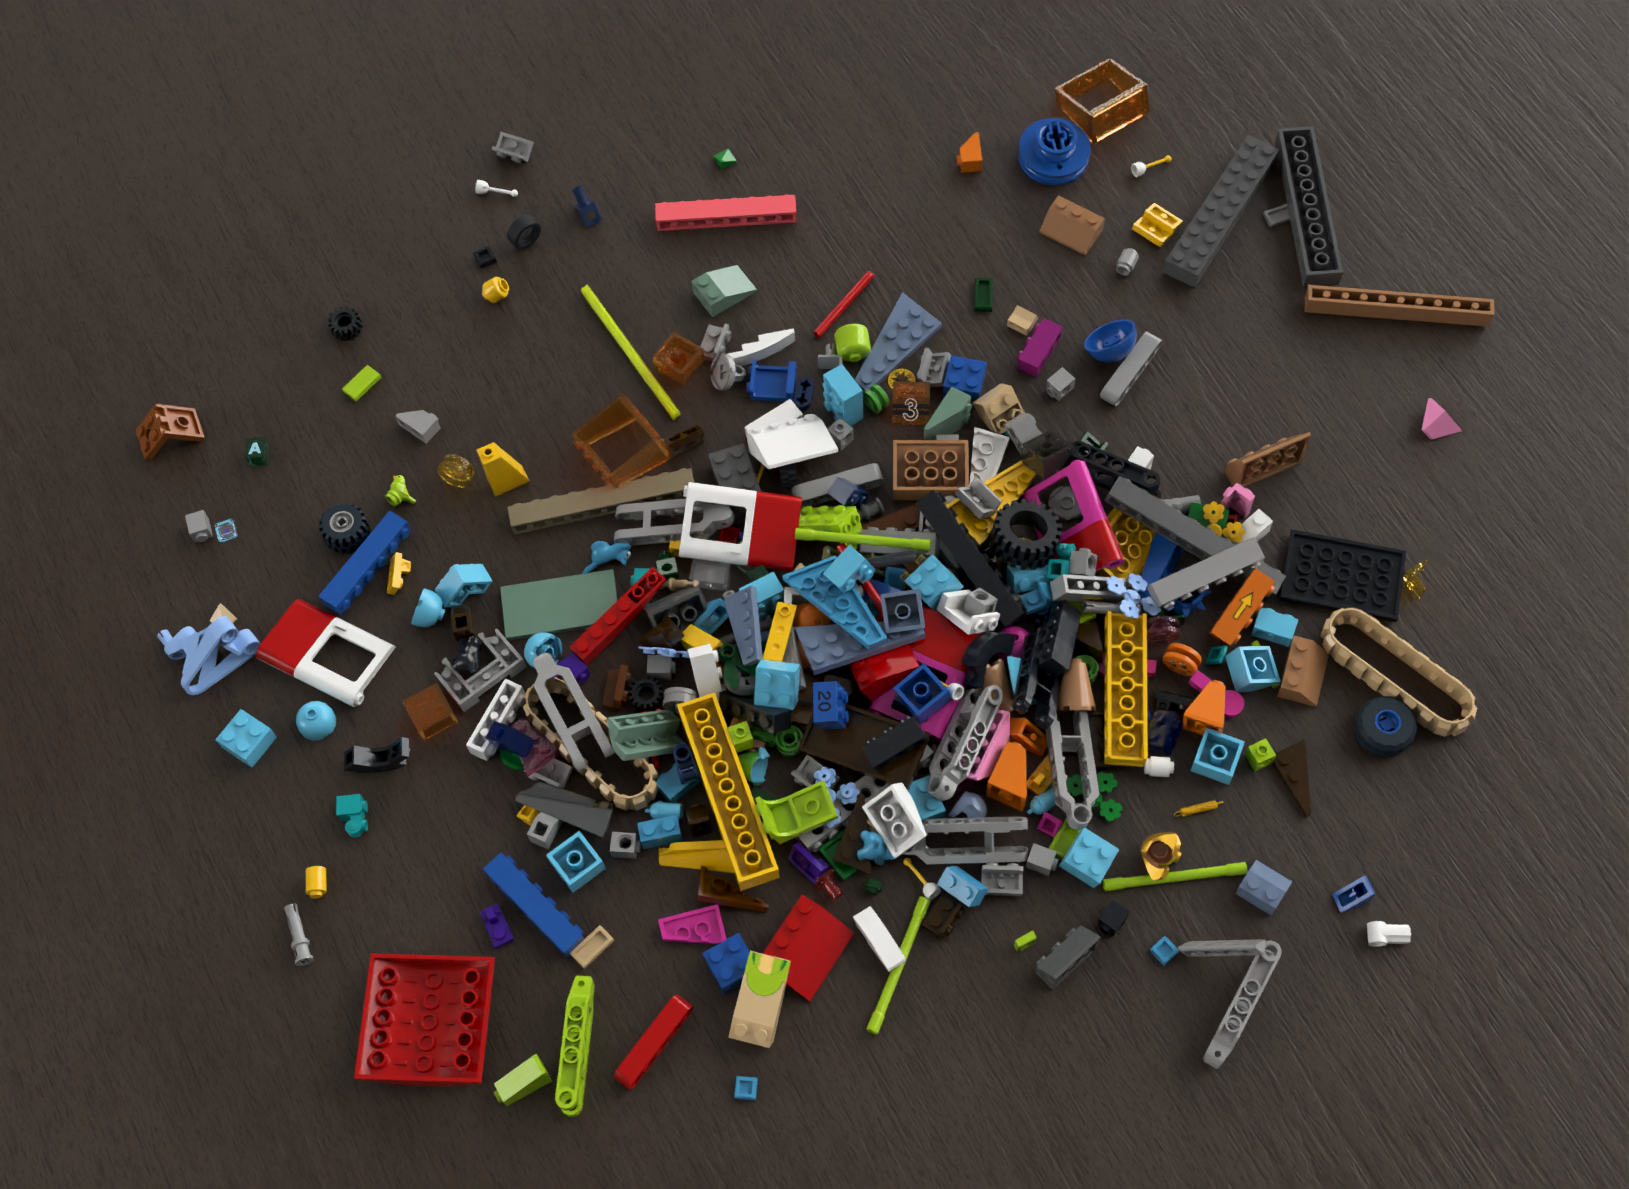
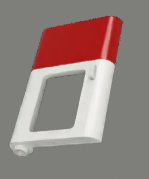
[679,482,802,572]
[255,599,396,707]

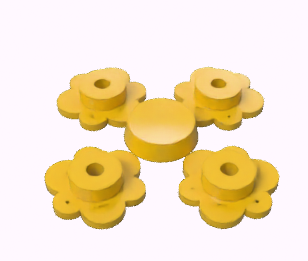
[1199,501,1245,543]

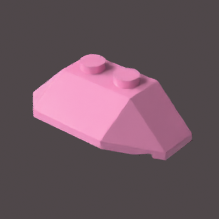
[960,710,1010,780]

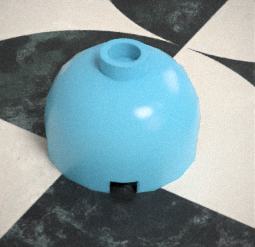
[411,588,445,628]
[524,632,562,669]
[296,701,336,741]

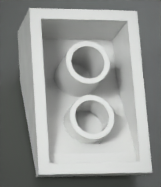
[862,782,927,858]

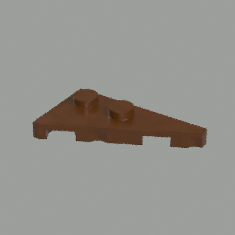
[696,866,769,913]

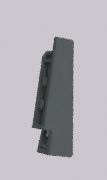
[515,782,613,837]

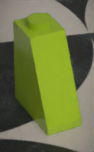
[494,1054,552,1106]

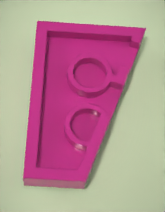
[658,904,727,944]

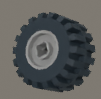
[319,502,370,554]

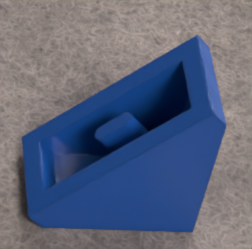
[1332,876,1375,913]

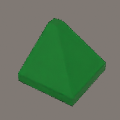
[713,149,737,169]

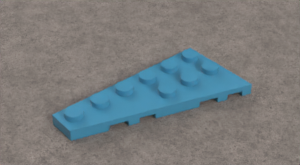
[783,556,887,650]

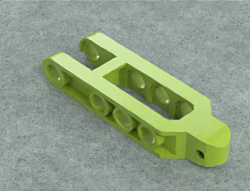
[555,975,595,1117]

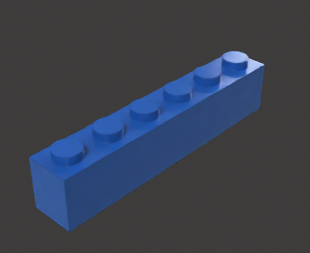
[318,511,411,615]
[483,853,584,958]

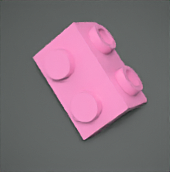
[1220,483,1255,519]

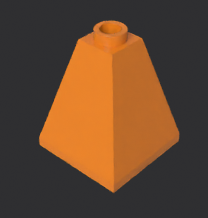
[1182,680,1226,736]

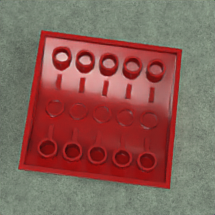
[354,953,495,1087]

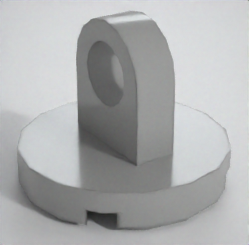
[711,354,746,390]

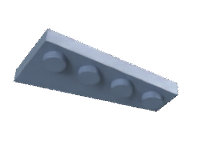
[724,586,763,666]

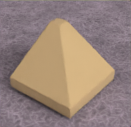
[210,603,237,623]

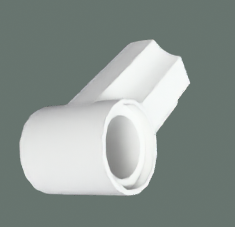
[1367,921,1411,947]

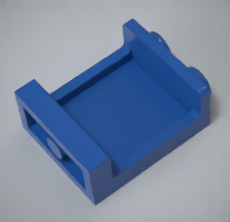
[746,360,797,402]

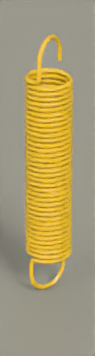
[1174,800,1223,817]

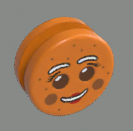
[1162,643,1202,676]

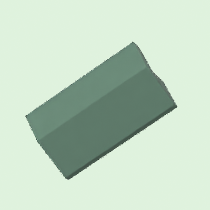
[607,709,687,761]

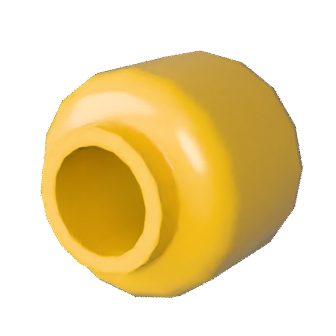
[482,277,509,303]

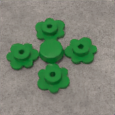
[1066,771,1122,822]

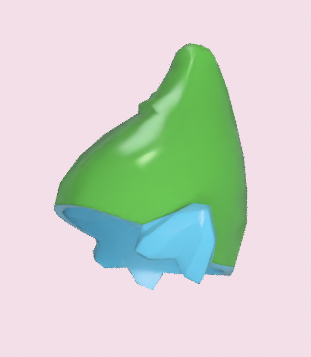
[738,747,770,787]

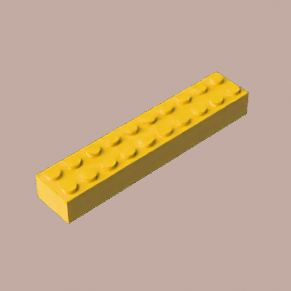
[677,692,780,891]

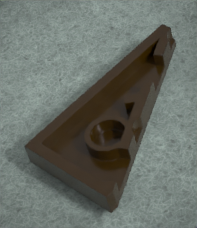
[1272,740,1312,818]

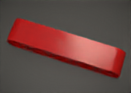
[613,994,693,1090]

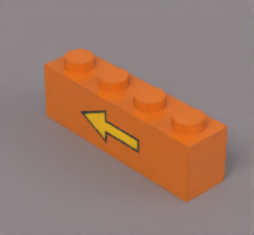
[1209,568,1275,646]

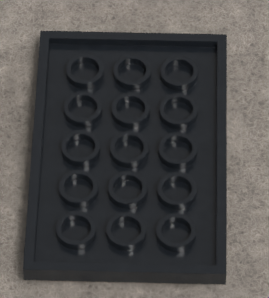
[1279,529,1407,622]

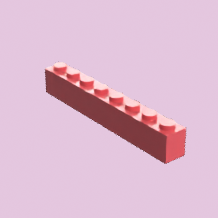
[655,195,797,231]

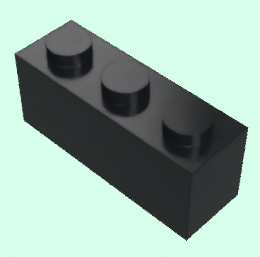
[862,716,930,771]

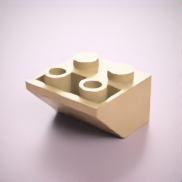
[973,383,1025,435]

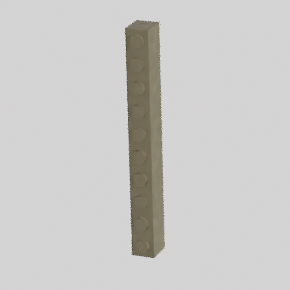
[507,468,694,535]

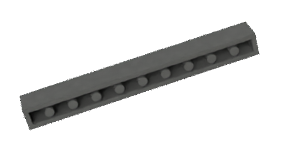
[1104,476,1286,600]

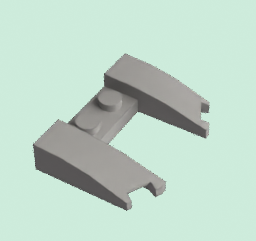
[434,629,527,712]

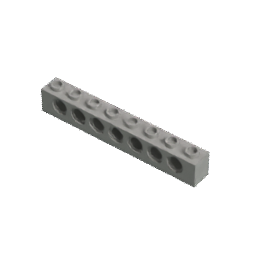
[795,745,934,853]

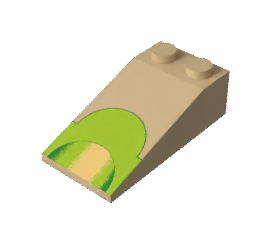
[728,951,791,1048]

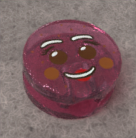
[1147,616,1181,643]

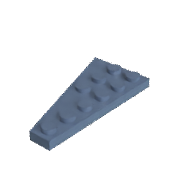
[855,292,942,392]

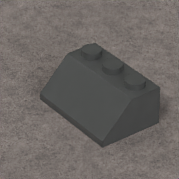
[643,585,707,632]
[1035,926,1101,990]

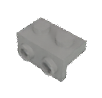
[492,132,534,163]
[917,348,951,388]
[955,477,1002,519]
[524,750,573,789]
[791,754,840,789]
[981,863,1023,896]

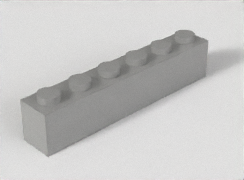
[1147,537,1265,609]

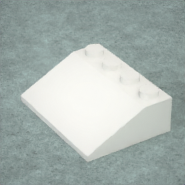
[746,414,838,469]

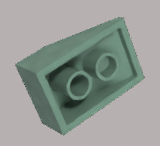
[691,265,757,317]
[924,387,972,440]

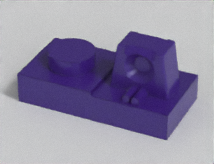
[788,842,829,885]
[479,903,515,949]

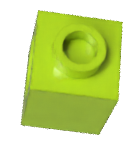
[728,721,754,753]
[1245,738,1276,772]

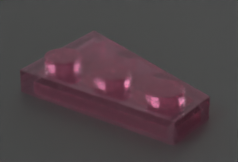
[507,717,559,777]

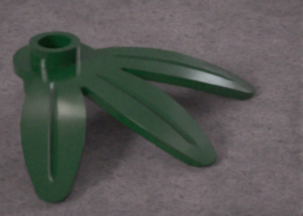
[717,641,767,690]

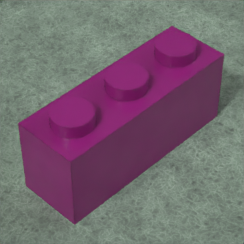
[1016,318,1063,377]

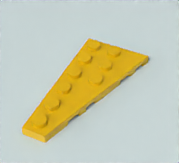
[946,457,1040,549]

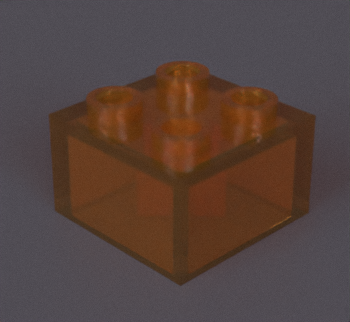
[652,332,705,386]
[402,682,458,741]

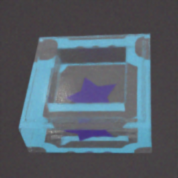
[214,518,238,542]

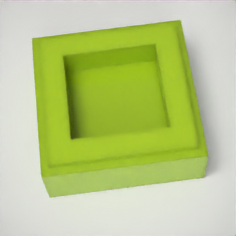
[1014,931,1037,952]

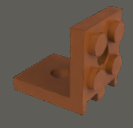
[136,404,205,460]

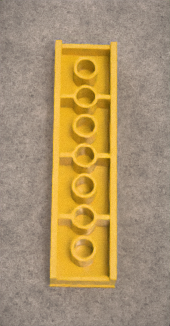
[1104,611,1148,767]

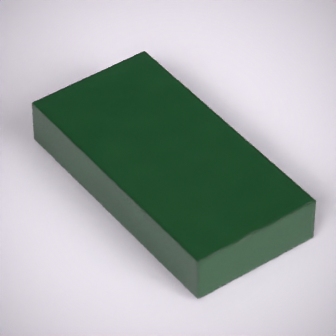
[974,278,993,312]

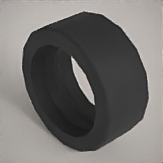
[507,215,541,250]

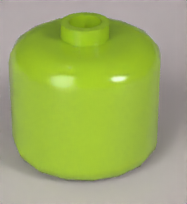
[834,324,871,362]

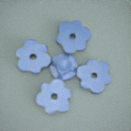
[1106,573,1161,619]
[638,647,690,658]
[814,767,860,828]

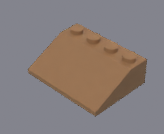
[1224,432,1311,487]
[893,440,969,500]

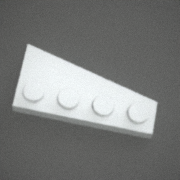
[969,427,1010,486]

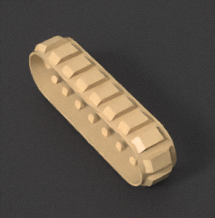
[1321,608,1477,737]
[523,677,659,811]

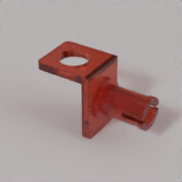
[813,869,843,901]

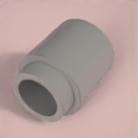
[1116,248,1139,276]

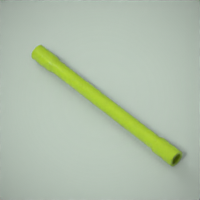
[795,528,931,551]
[1103,862,1247,892]
[866,896,931,1035]

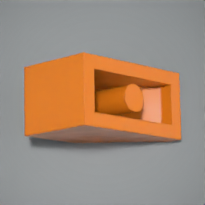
[956,132,982,173]
[1009,718,1047,756]

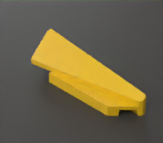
[659,840,734,873]

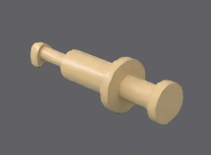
[660,578,699,590]

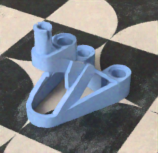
[157,616,261,695]

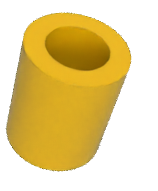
[306,866,327,898]

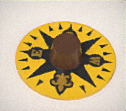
[888,369,915,393]

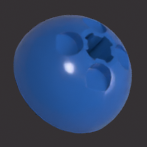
[1084,319,1137,363]

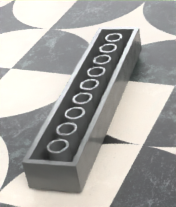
[1275,126,1343,287]
[1163,135,1280,288]

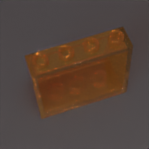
[1054,58,1150,143]
[571,393,675,489]

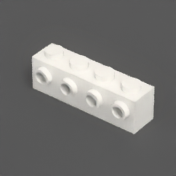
[466,679,525,761]

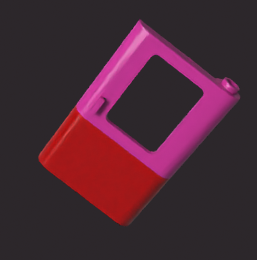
[1022,460,1124,572]
[869,606,985,741]

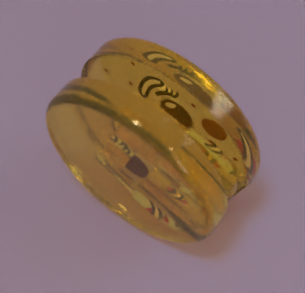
[437,454,475,487]

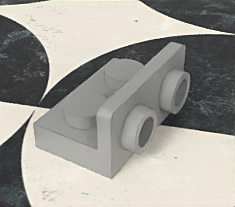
[697,324,731,361]

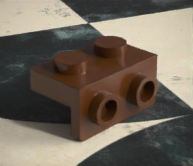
[602,664,631,710]

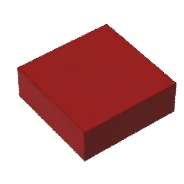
[718,527,741,544]

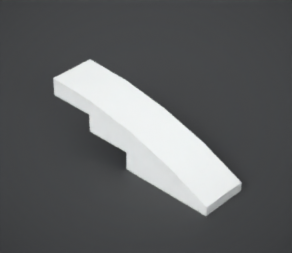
[728,329,795,366]

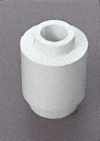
[1144,756,1174,777]

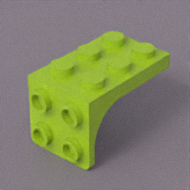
[798,505,862,550]
[755,780,839,844]

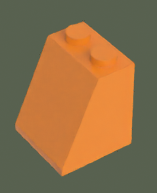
[986,741,1027,812]

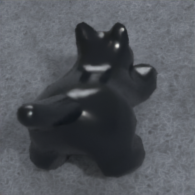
[451,636,483,677]

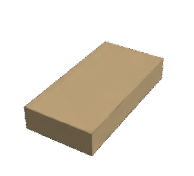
[570,925,614,969]

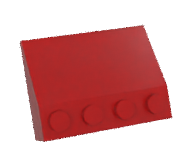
[849,616,920,701]
[763,895,855,1002]

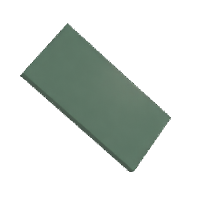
[500,569,618,641]

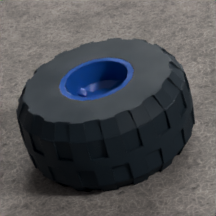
[1354,696,1417,758]

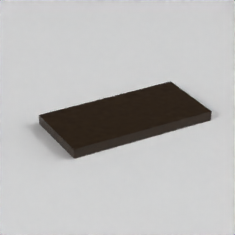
[798,704,931,790]

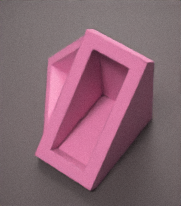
[1422,398,1462,440]

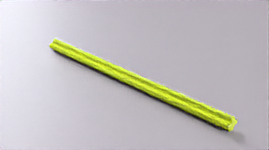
[581,285,681,420]

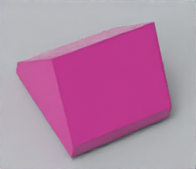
[1037,812,1063,838]

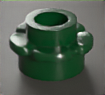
[863,878,883,895]

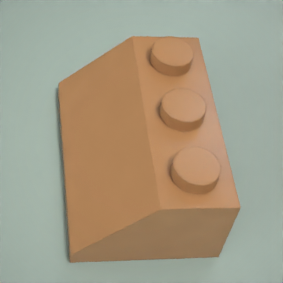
[1039,195,1105,256]
[1277,636,1329,707]

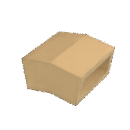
[1007,305,1038,336]

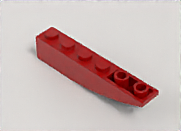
[570,567,666,666]

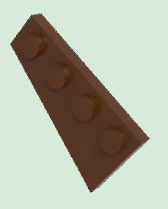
[862,504,920,531]

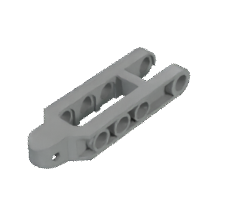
[614,499,735,546]
[533,653,614,772]
[928,685,1003,801]
[1045,710,1099,830]
[903,817,1028,864]
[1203,941,1282,1069]

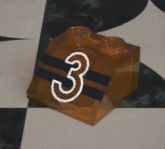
[892,381,930,425]

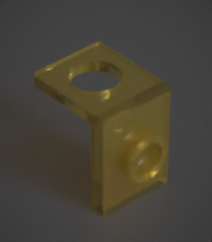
[1403,560,1428,598]

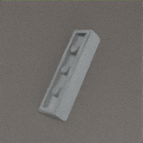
[1178,939,1266,957]

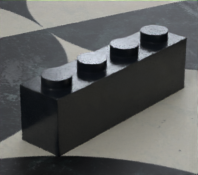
[1038,600,1081,678]
[719,690,792,734]

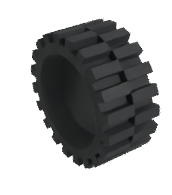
[990,499,1062,570]

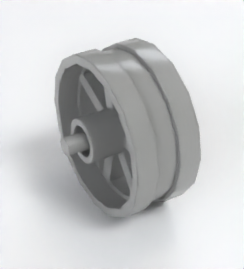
[662,687,699,714]

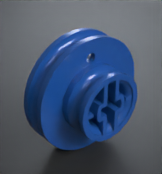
[1018,118,1091,186]

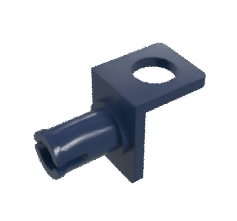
[572,185,601,227]

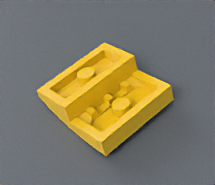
[1132,203,1183,247]

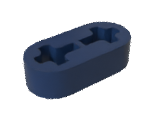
[794,377,814,412]

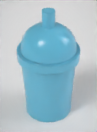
[1027,787,1056,815]
[645,801,684,819]

